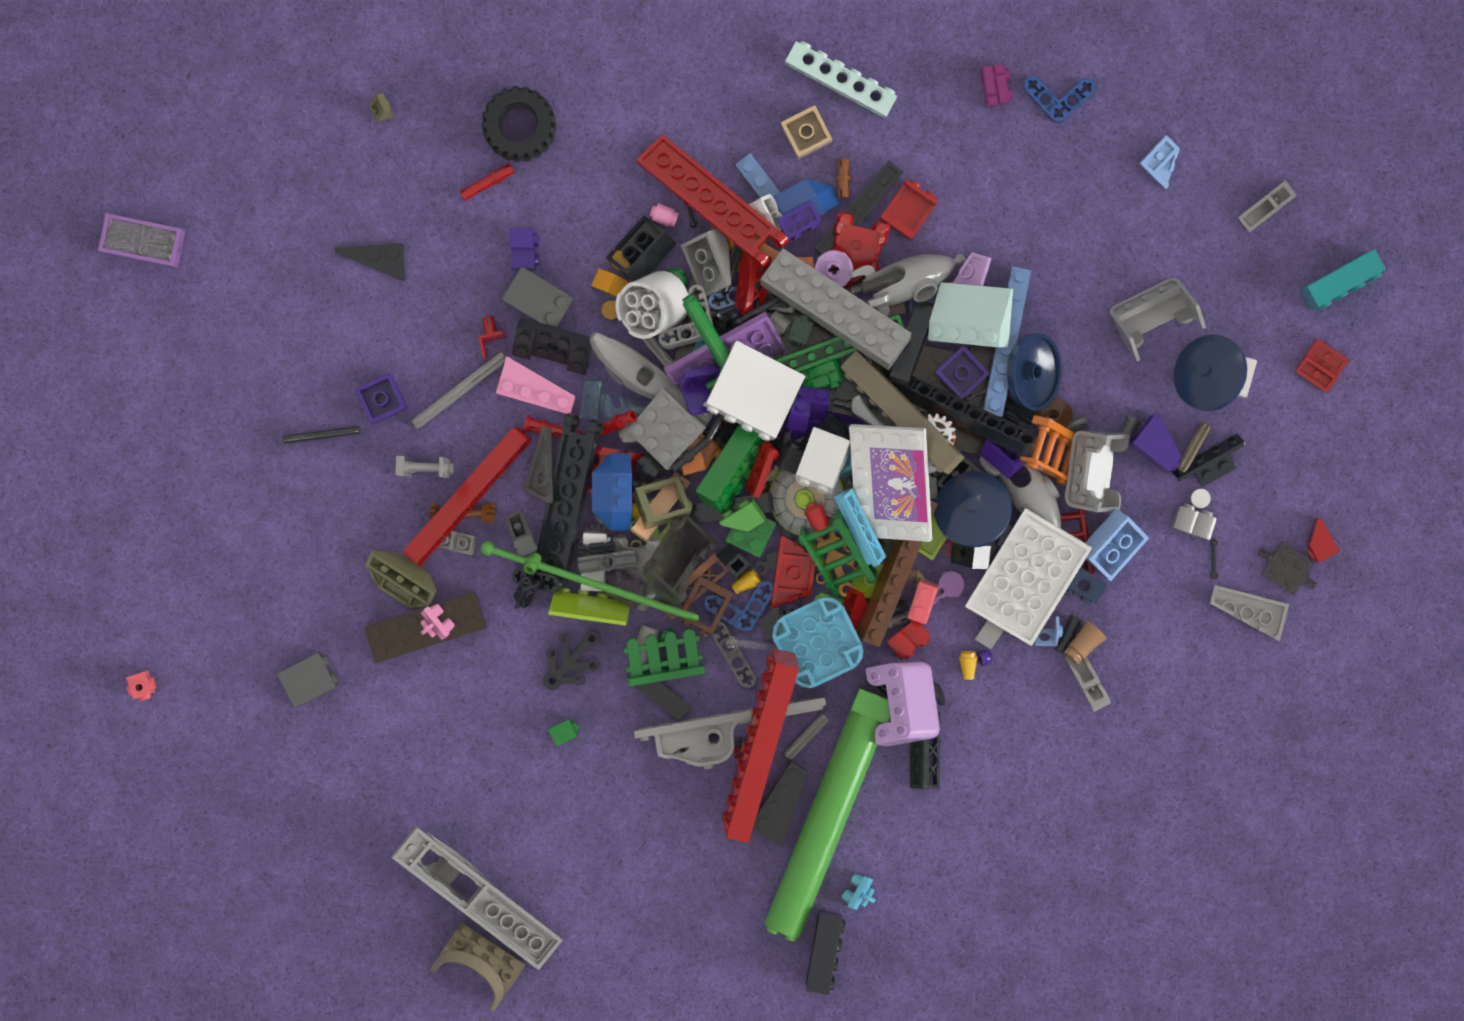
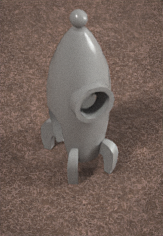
[850,254,965,317]
[979,457,1061,528]

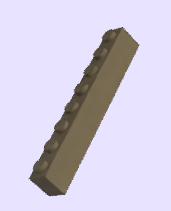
[841,350,965,474]

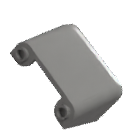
[1065,431,1130,512]

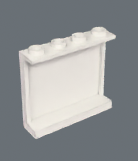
[703,341,805,441]

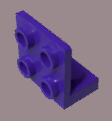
[776,200,822,240]

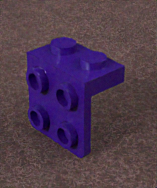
[678,365,720,415]

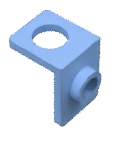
[1035,617,1063,646]

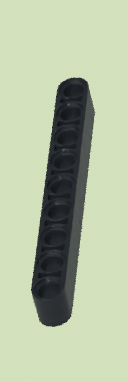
[882,366,1036,457]

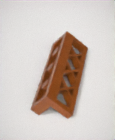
[659,553,729,621]

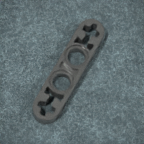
[710,622,756,688]

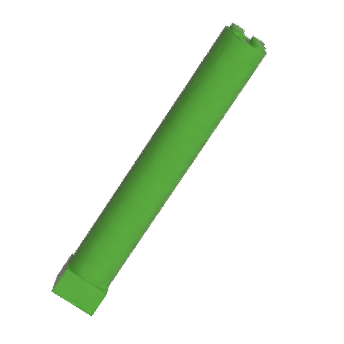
[764,687,890,942]

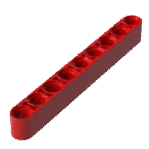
[403,426,531,567]

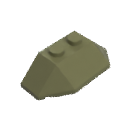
[365,550,437,608]

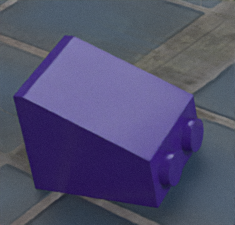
[1129,413,1182,473]

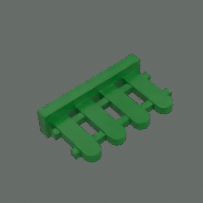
[623,628,705,687]

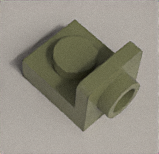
[369,93,394,122]

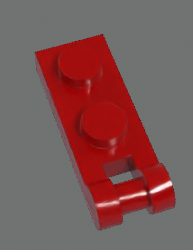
[746,441,779,498]

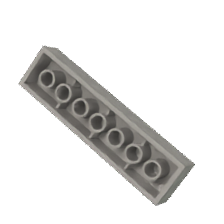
[761,249,911,370]

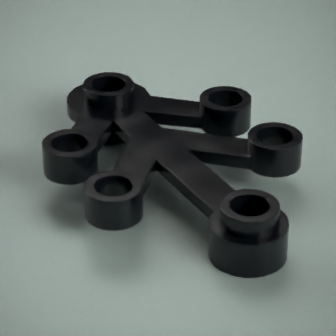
[543,631,600,690]

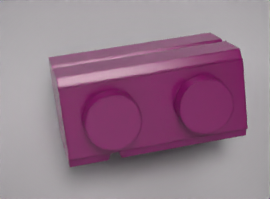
[980,64,1013,108]

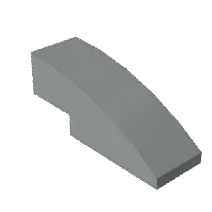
[1238,180,1297,232]
[1065,656,1111,712]

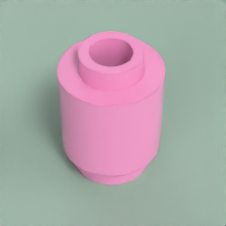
[650,203,679,227]

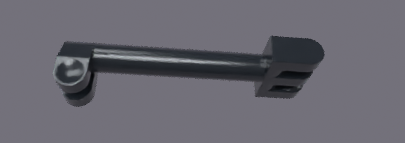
[731,293,789,328]

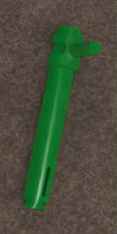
[682,294,729,390]

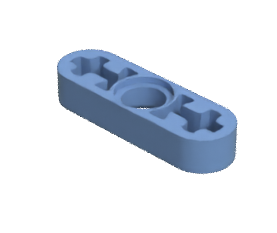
[708,284,760,312]

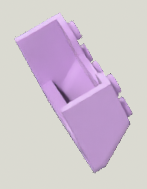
[865,662,940,746]

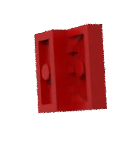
[1295,338,1349,393]

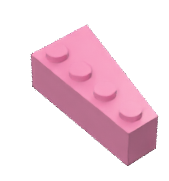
[496,357,576,414]

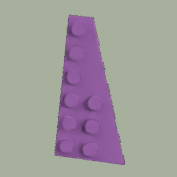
[664,312,789,385]

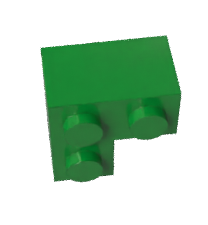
[726,518,777,558]

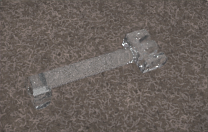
[725,636,778,651]

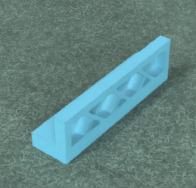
[834,488,886,567]

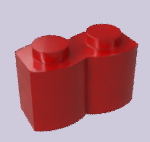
[886,620,931,660]

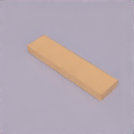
[630,472,691,542]

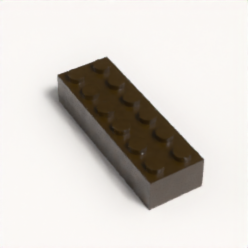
[364,591,487,664]

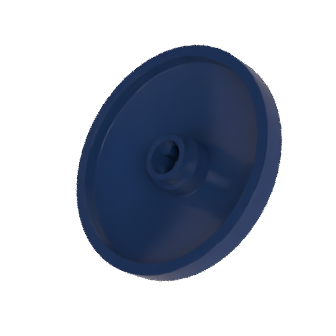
[1007,333,1062,411]
[1174,334,1247,411]
[934,471,1012,548]

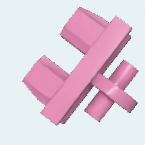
[420,604,455,640]

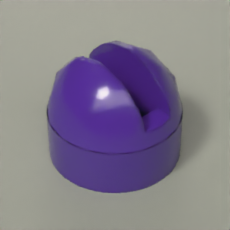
[977,650,993,666]

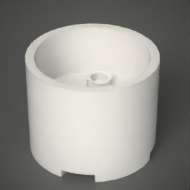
[615,271,688,339]

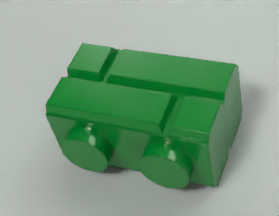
[799,358,846,389]

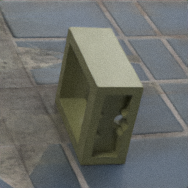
[632,476,692,529]

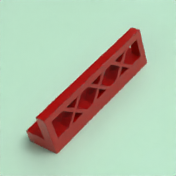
[734,253,772,317]

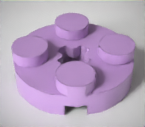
[815,250,853,287]

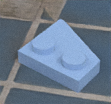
[1139,135,1180,189]

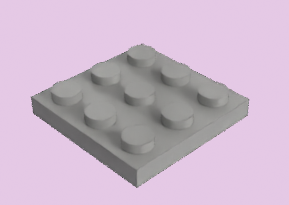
[627,388,706,470]

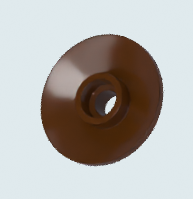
[1034,398,1073,428]

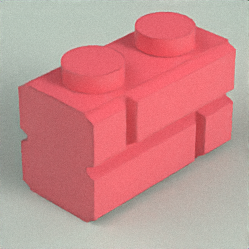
[908,579,940,624]

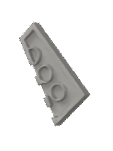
[1209,585,1289,641]

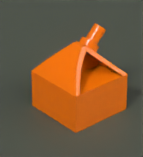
[679,434,722,476]

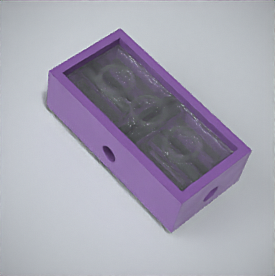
[98,213,185,268]

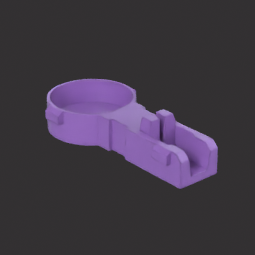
[910,571,964,605]

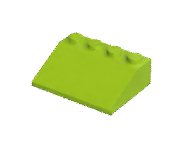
[548,588,631,626]

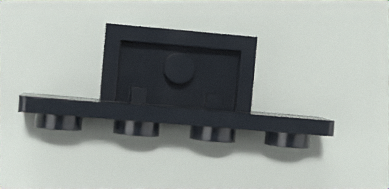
[1171,434,1246,487]

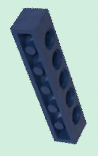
[995,525,1108,605]

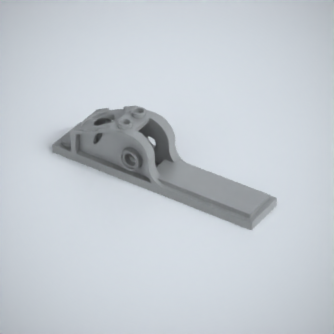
[634,696,826,769]
[391,826,563,970]

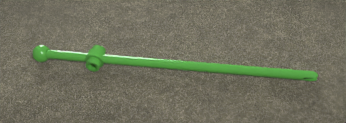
[481,541,699,622]

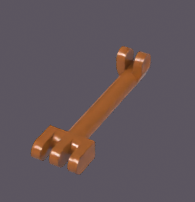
[429,503,496,523]

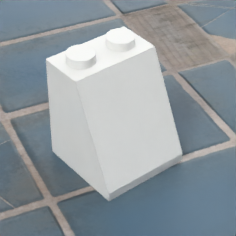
[796,427,850,494]

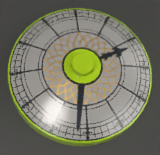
[770,469,845,535]

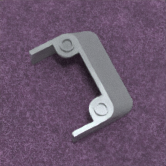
[1110,278,1206,361]

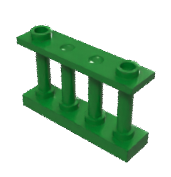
[798,510,877,597]

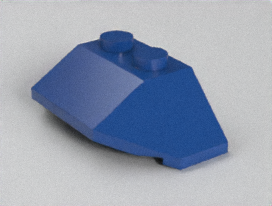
[773,178,840,233]
[592,453,632,531]

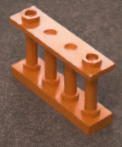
[1020,415,1075,486]

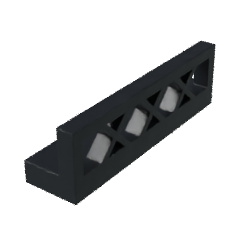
[910,711,940,789]

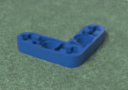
[1023,76,1096,123]
[704,581,773,631]

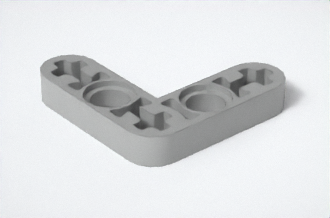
[659,285,714,349]

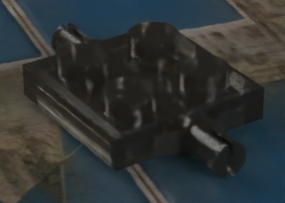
[1258,542,1317,595]

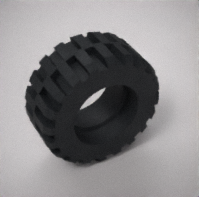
[482,86,556,162]

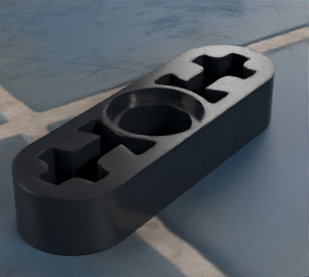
[512,568,564,592]

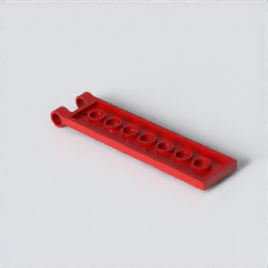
[636,134,789,268]

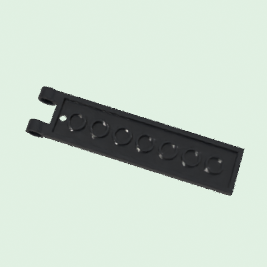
[534,413,603,589]

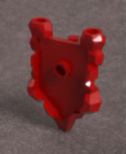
[830,211,890,291]

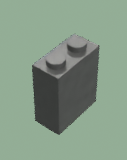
[277,652,339,708]

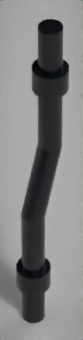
[671,414,725,472]

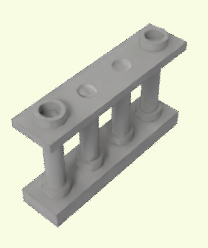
[396,456,454,479]

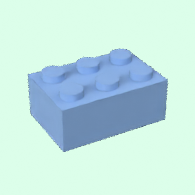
[1086,509,1149,581]

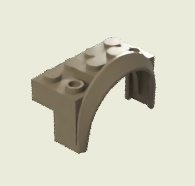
[430,922,525,1012]

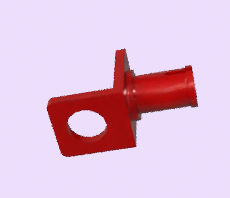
[478,316,506,361]

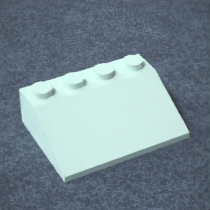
[928,282,1013,347]

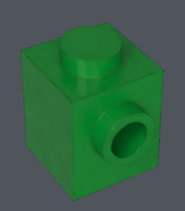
[548,718,580,746]

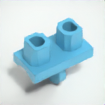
[841,874,876,910]

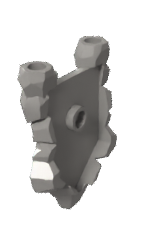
[612,534,664,611]

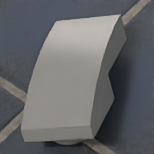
[438,531,478,556]
[975,620,1004,649]

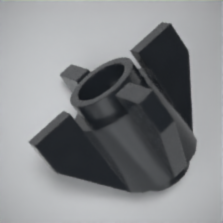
[712,308,742,337]

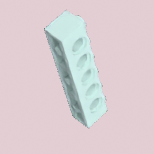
[785,41,897,119]

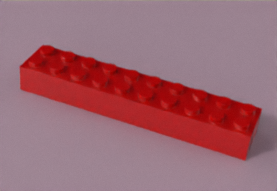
[721,648,799,843]

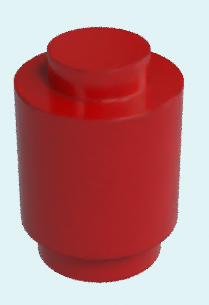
[804,501,829,532]

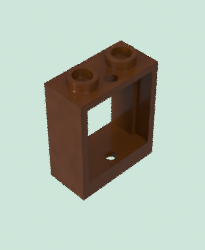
[678,576,734,637]

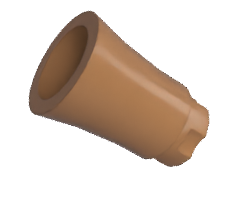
[1064,621,1107,665]

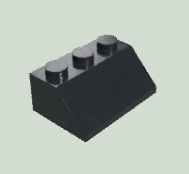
[606,215,677,282]

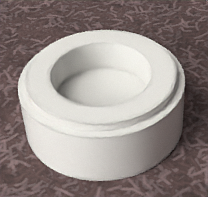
[1190,489,1210,508]

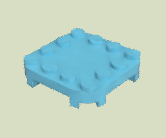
[772,597,864,688]

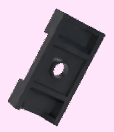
[512,317,592,375]

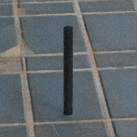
[283,426,360,444]

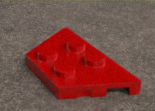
[770,535,815,609]

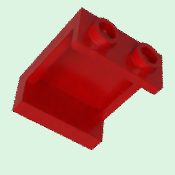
[880,179,938,241]

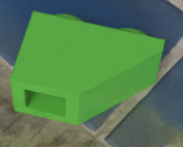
[719,498,766,532]

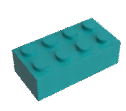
[1300,249,1386,311]

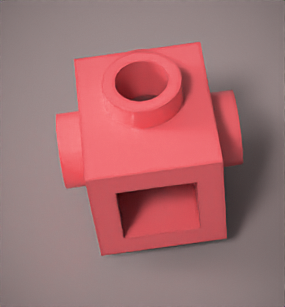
[126,671,156,701]

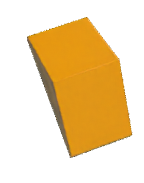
[591,269,631,298]

